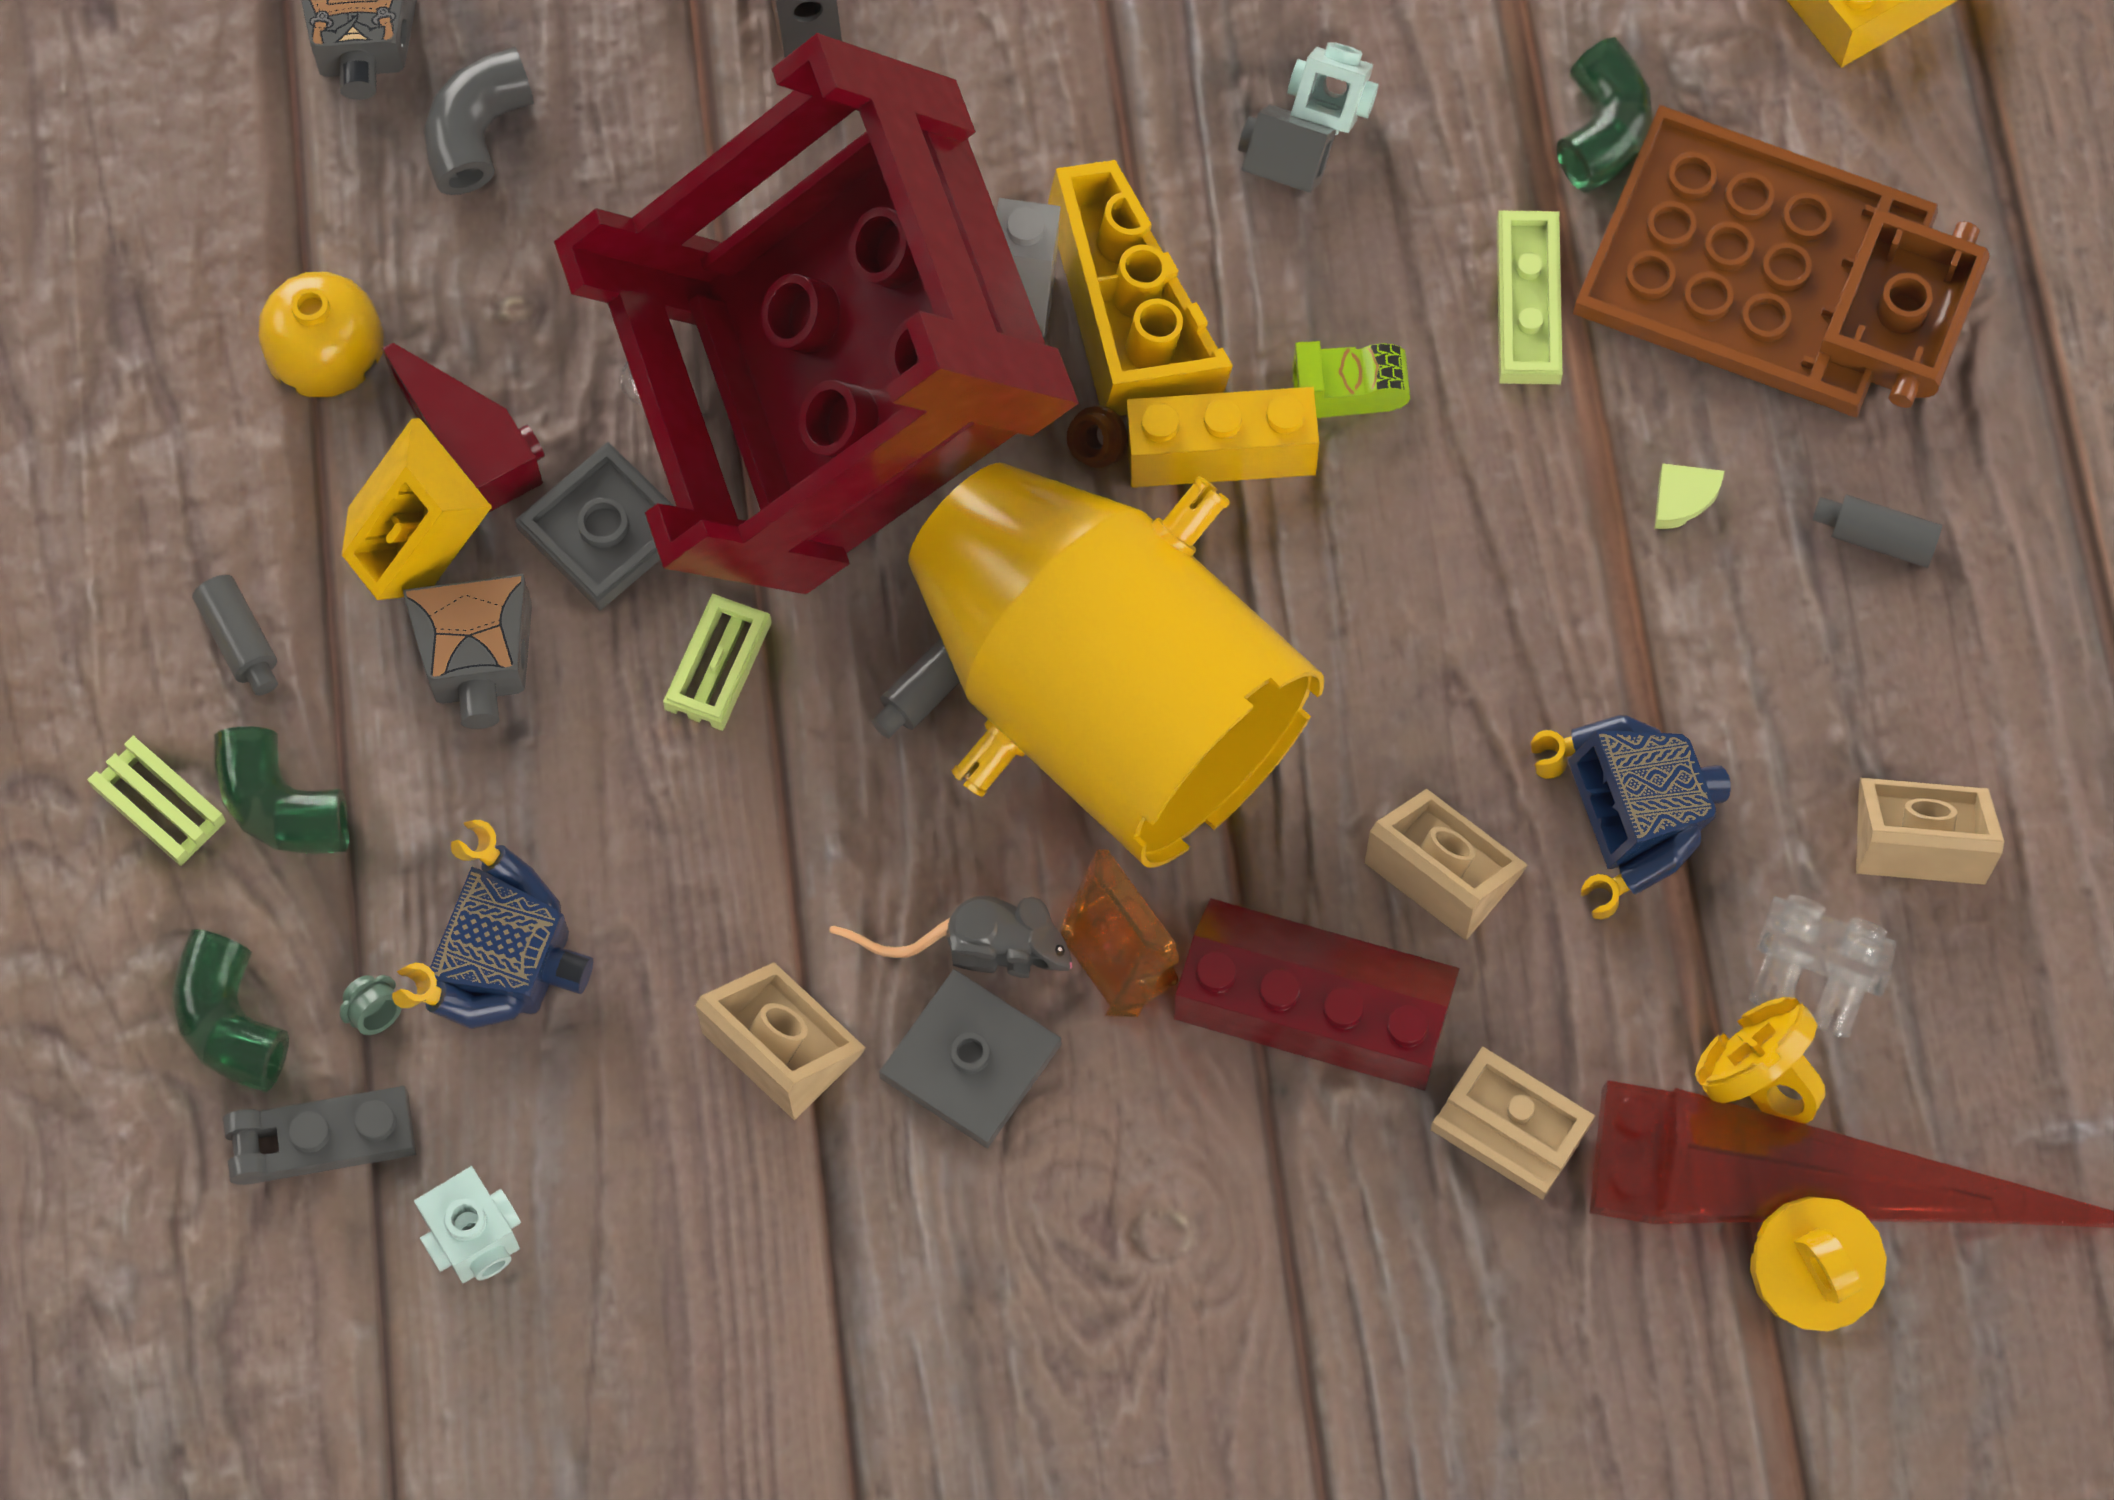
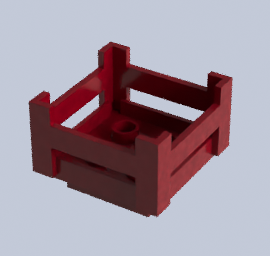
[554,33,1079,594]

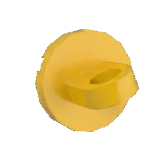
[1695,997,1825,1127]
[1750,1196,1887,1332]

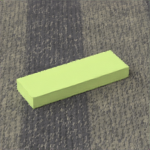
[1497,210,1563,385]

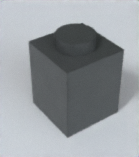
[1238,104,1337,193]

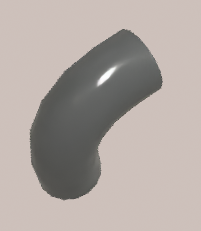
[424,47,534,195]

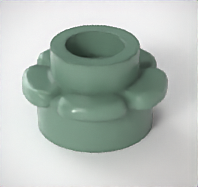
[339,975,402,1035]

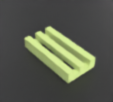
[663,593,772,731]
[87,735,226,866]

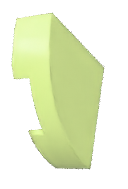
[1654,463,1724,529]

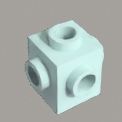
[1287,42,1379,135]
[414,1166,521,1284]

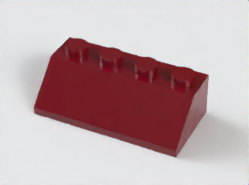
[1174,898,1460,1091]

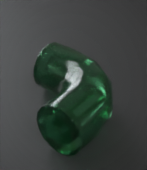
[1556,37,1652,193]
[214,726,349,855]
[172,929,289,1092]

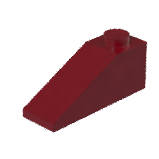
[382,343,545,513]

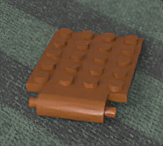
[1573,105,1990,418]

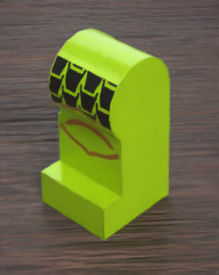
[1292,341,1411,418]

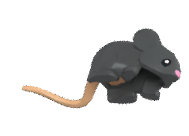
[829,896,1072,978]

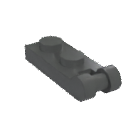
[223,1086,416,1185]

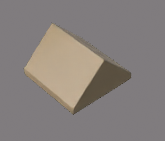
[1856,778,2004,885]
[1365,789,1528,940]
[695,962,866,1120]

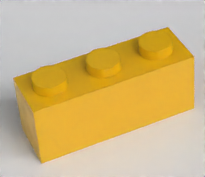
[1126,387,1319,488]

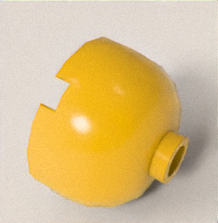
[259,272,384,397]

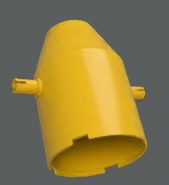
[908,462,1325,868]

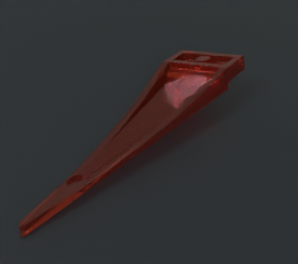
[1589,1080,2114,1228]

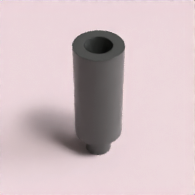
[1812,494,1943,568]
[192,575,278,696]
[871,638,960,739]

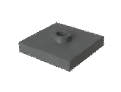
[515,442,673,611]
[879,969,1062,1149]

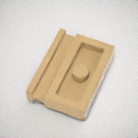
[1430,1046,1595,1200]

